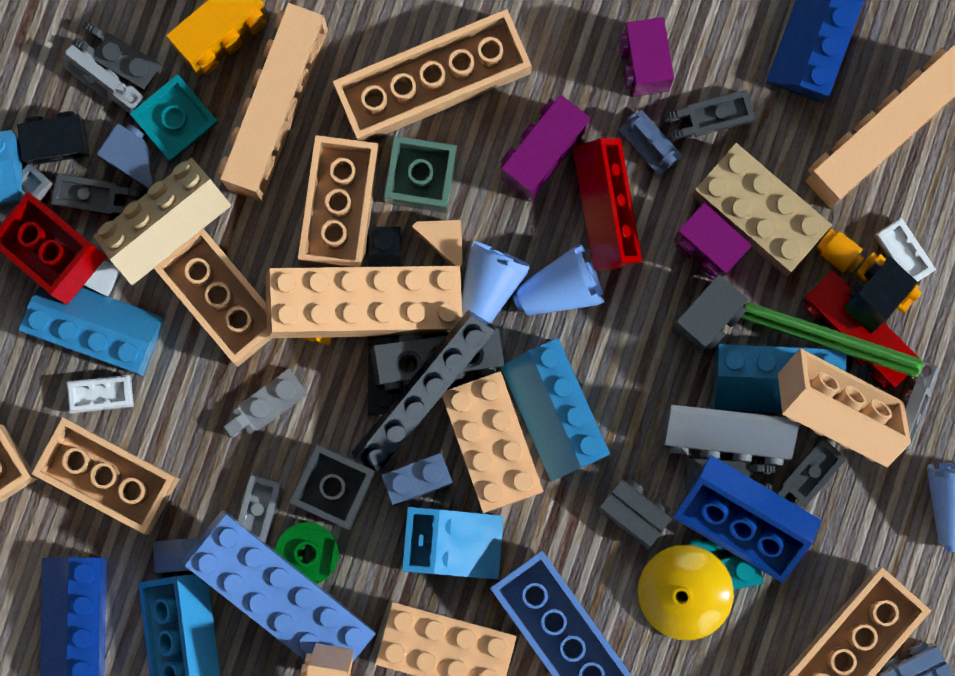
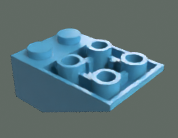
[402,507,504,579]

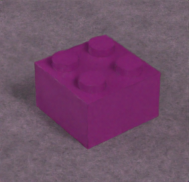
[618,17,674,97]
[673,202,752,280]

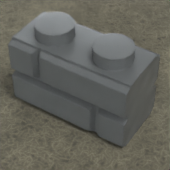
[597,478,672,549]

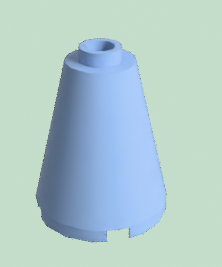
[462,241,530,323]
[513,244,604,316]
[927,463,955,552]

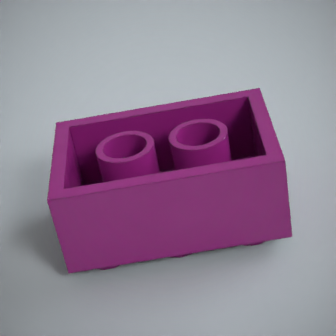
[500,94,591,202]

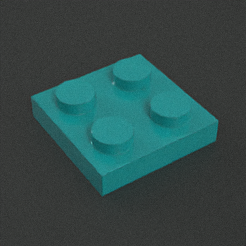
[130,74,219,162]

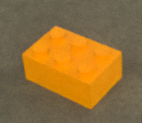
[166,0,269,77]

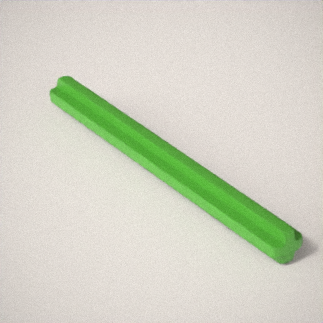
[742,302,923,377]

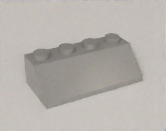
[662,405,800,466]

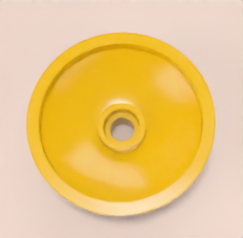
[638,545,734,640]

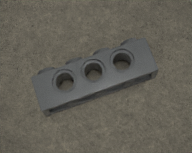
[370,328,505,391]

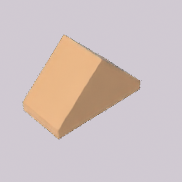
[412,220,463,271]

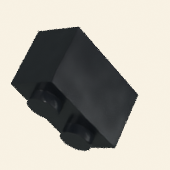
[17,111,90,166]
[843,256,918,333]

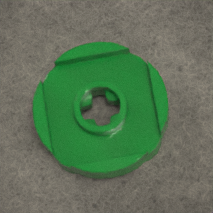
[275,522,339,584]

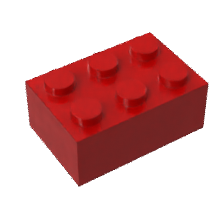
[0,192,107,305]

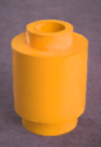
[816,229,864,274]

